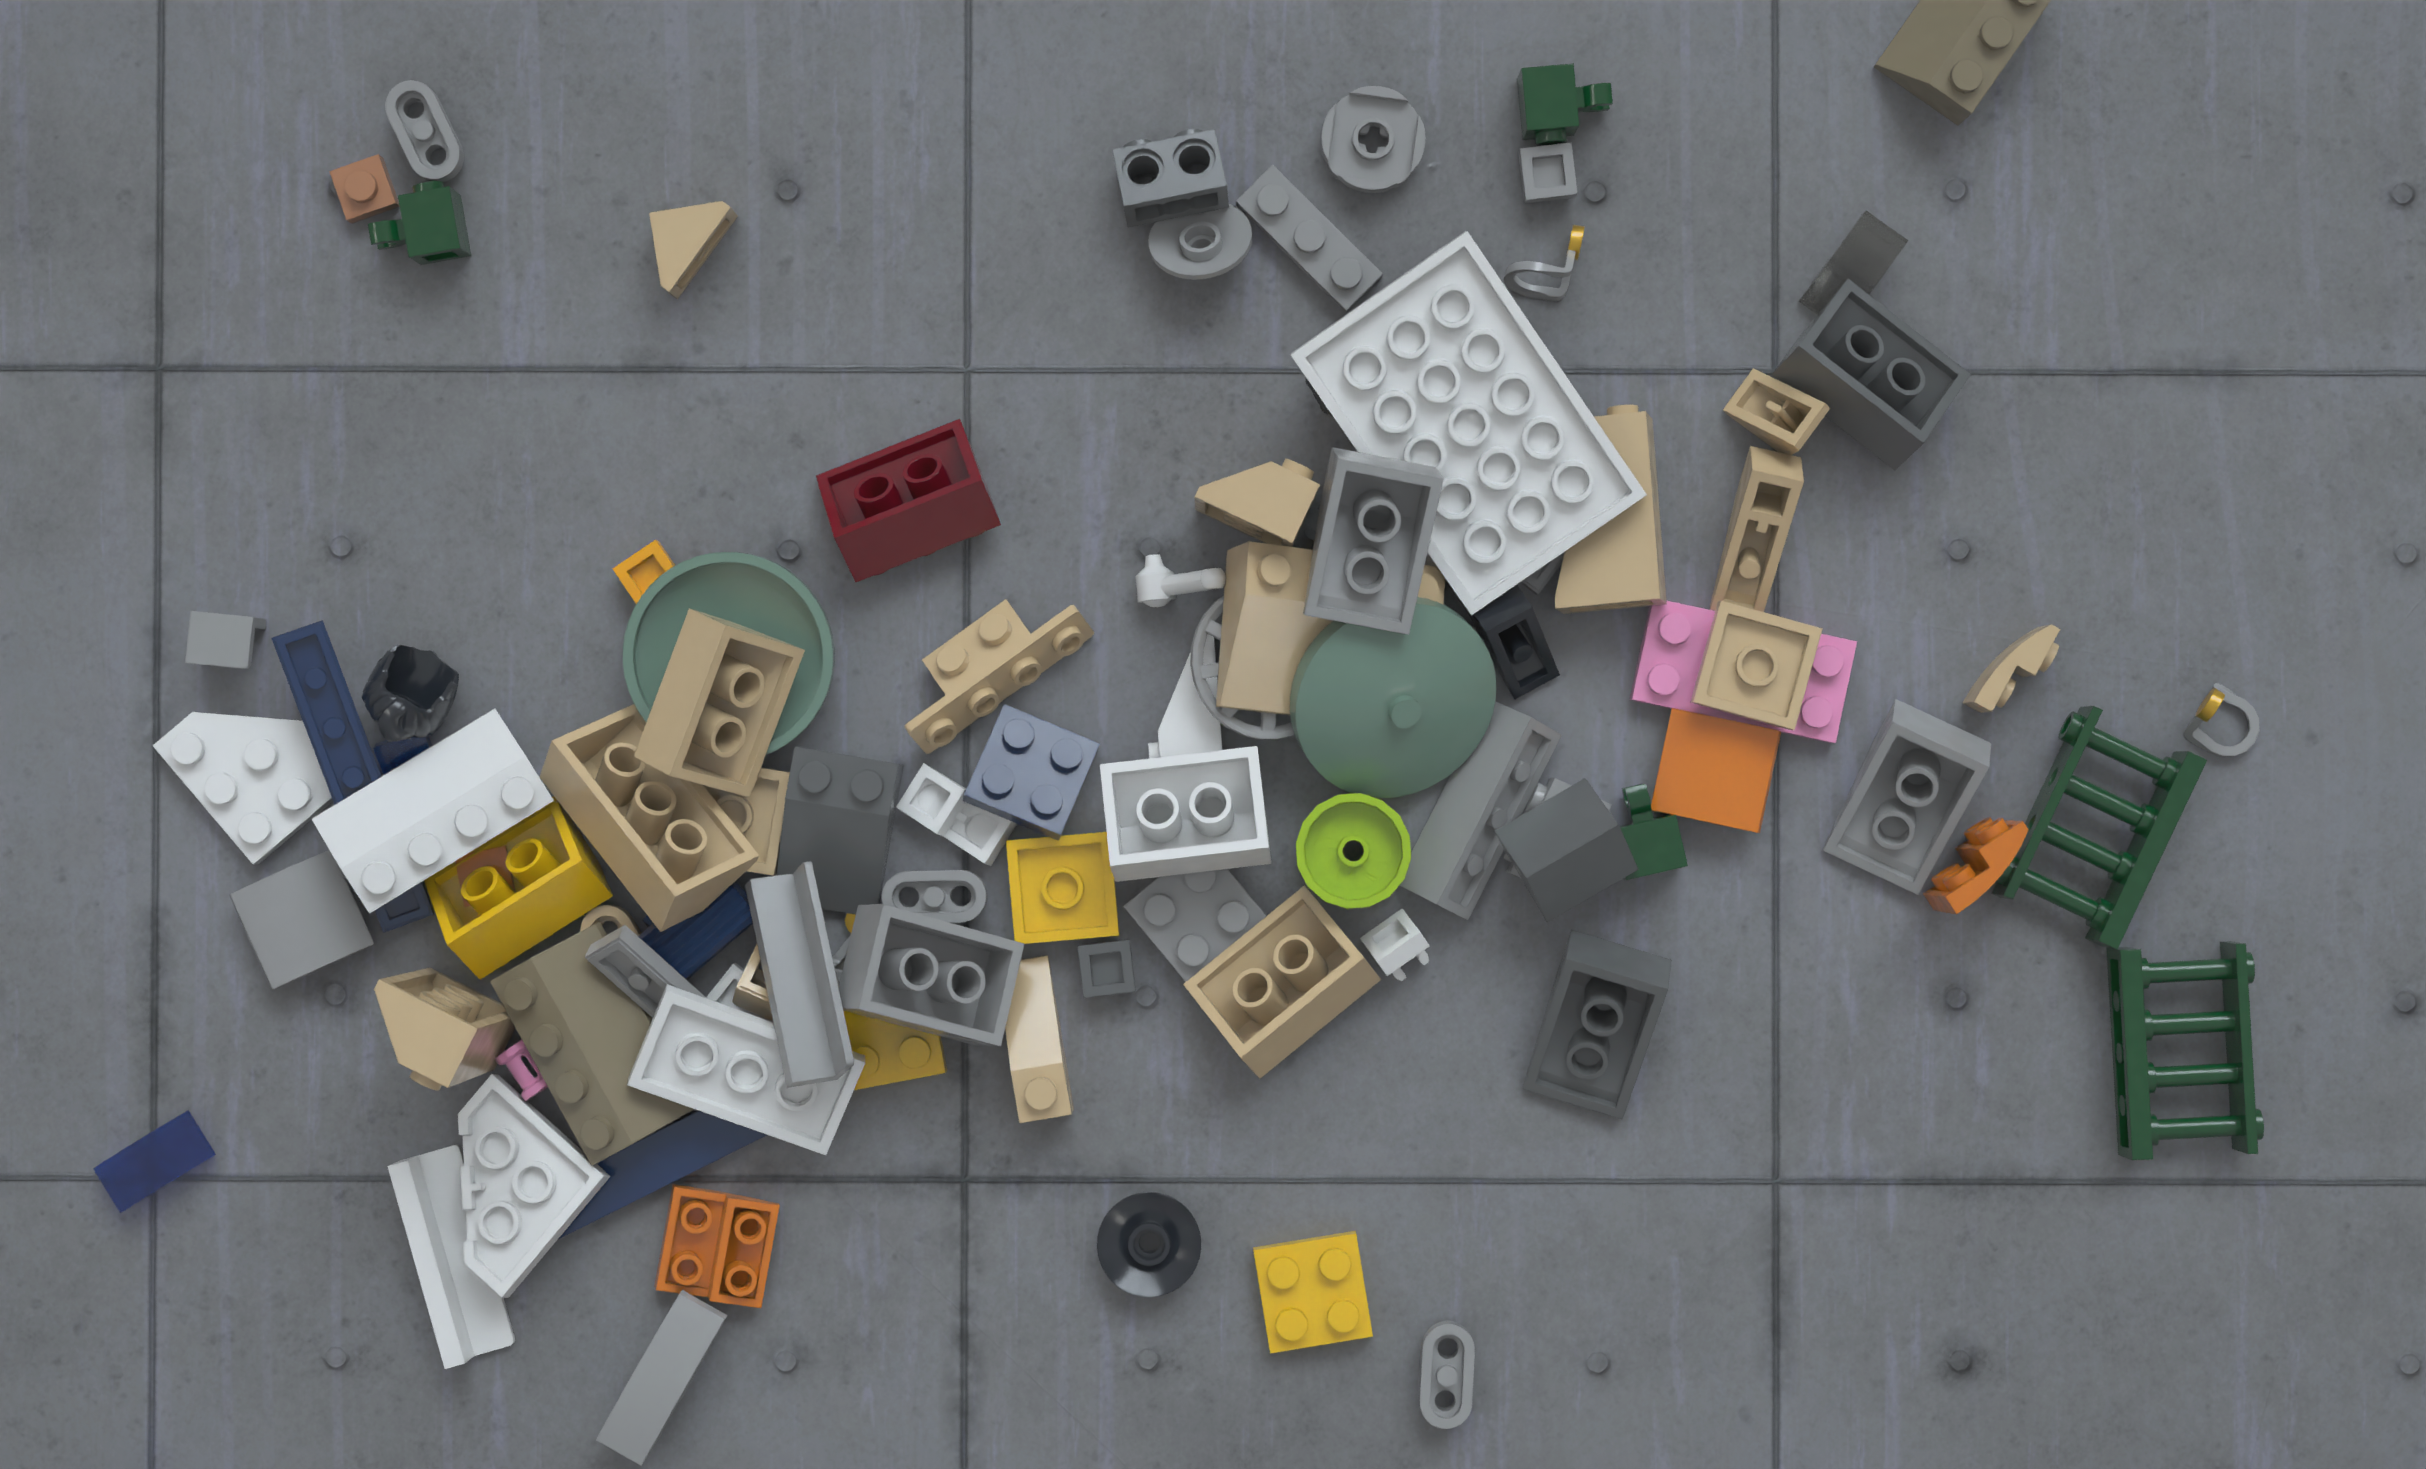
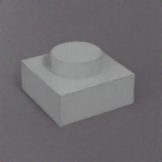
[1518,142,1578,204]

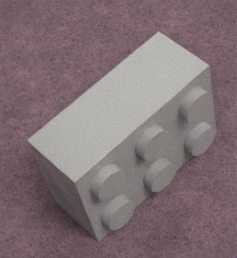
[839,904,1024,1046]

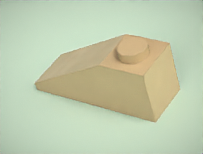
[1710,446,1804,612]
[1005,955,1074,1123]

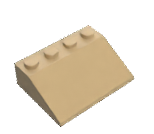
[1216,541,1445,715]

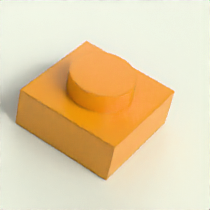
[612,540,675,604]

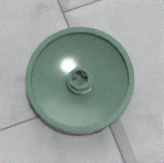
[623,552,835,755]
[1290,597,1496,798]

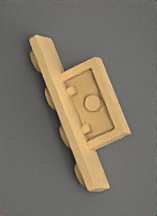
[905,599,1094,754]

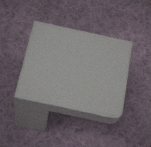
[185,611,267,669]

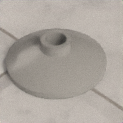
[1148,204,1253,280]

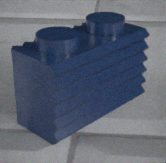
[638,881,753,980]

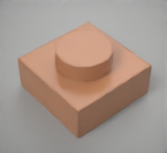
[329,154,400,223]

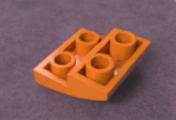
[1651,708,1781,833]
[1923,817,2029,915]
[654,1184,780,1308]

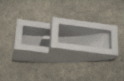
[596,1290,728,1466]

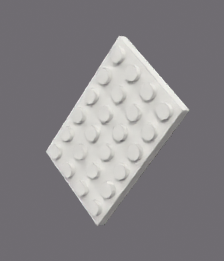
[1291,231,1647,615]

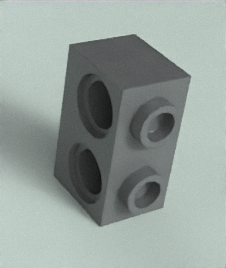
[1112,129,1229,228]

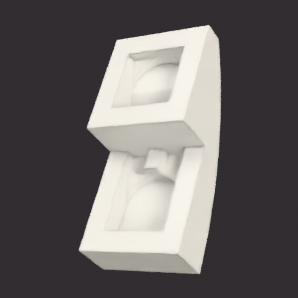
[896,763,1017,866]

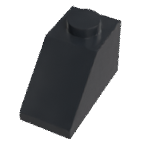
[1469,585,1560,700]

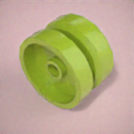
[1296,793,1411,909]

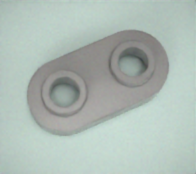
[385,80,464,182]
[882,870,988,923]
[1419,1321,1475,1429]

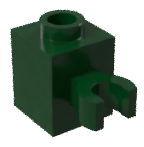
[1517,63,1613,146]
[368,181,472,265]
[1620,784,1688,880]

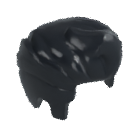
[362,645,459,742]

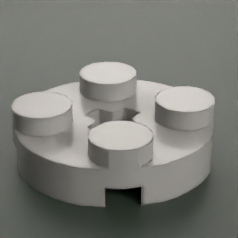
[1321,86,1426,193]

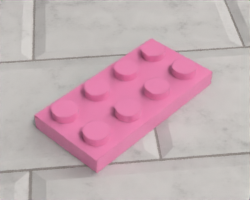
[1630,601,1857,743]

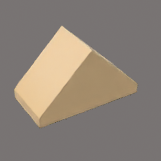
[649,201,738,299]
[1723,368,1830,455]

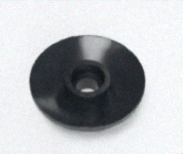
[1097,1192,1201,1297]

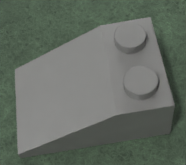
[1303,447,1444,635]
[1823,699,1991,895]

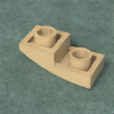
[1962,625,2060,713]

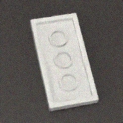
[627,984,865,1155]

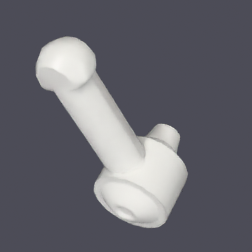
[1135,554,1226,607]

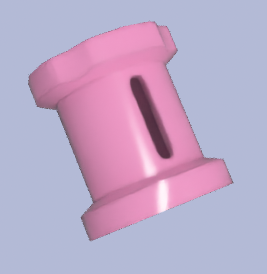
[495,1040,548,1102]

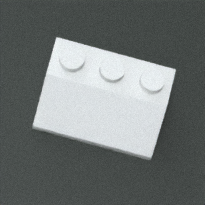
[1100,746,1271,882]

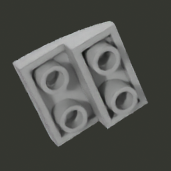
[229,850,374,990]

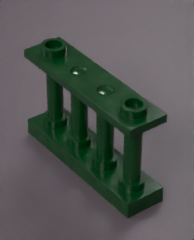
[1991,706,2207,950]
[2106,941,2264,1161]

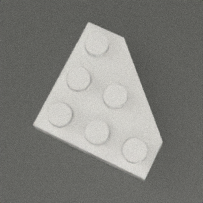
[153,712,378,865]
[458,1074,611,1298]

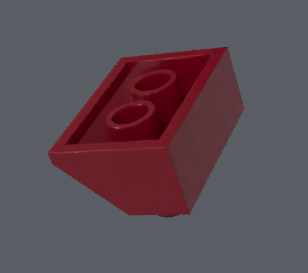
[816,419,1001,583]

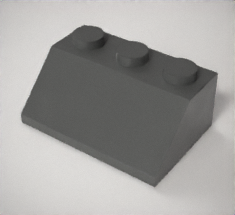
[1772,278,1971,471]

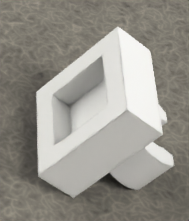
[1360,909,1430,981]

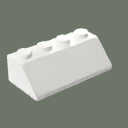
[312,708,554,914]

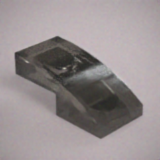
[1799,211,1909,315]

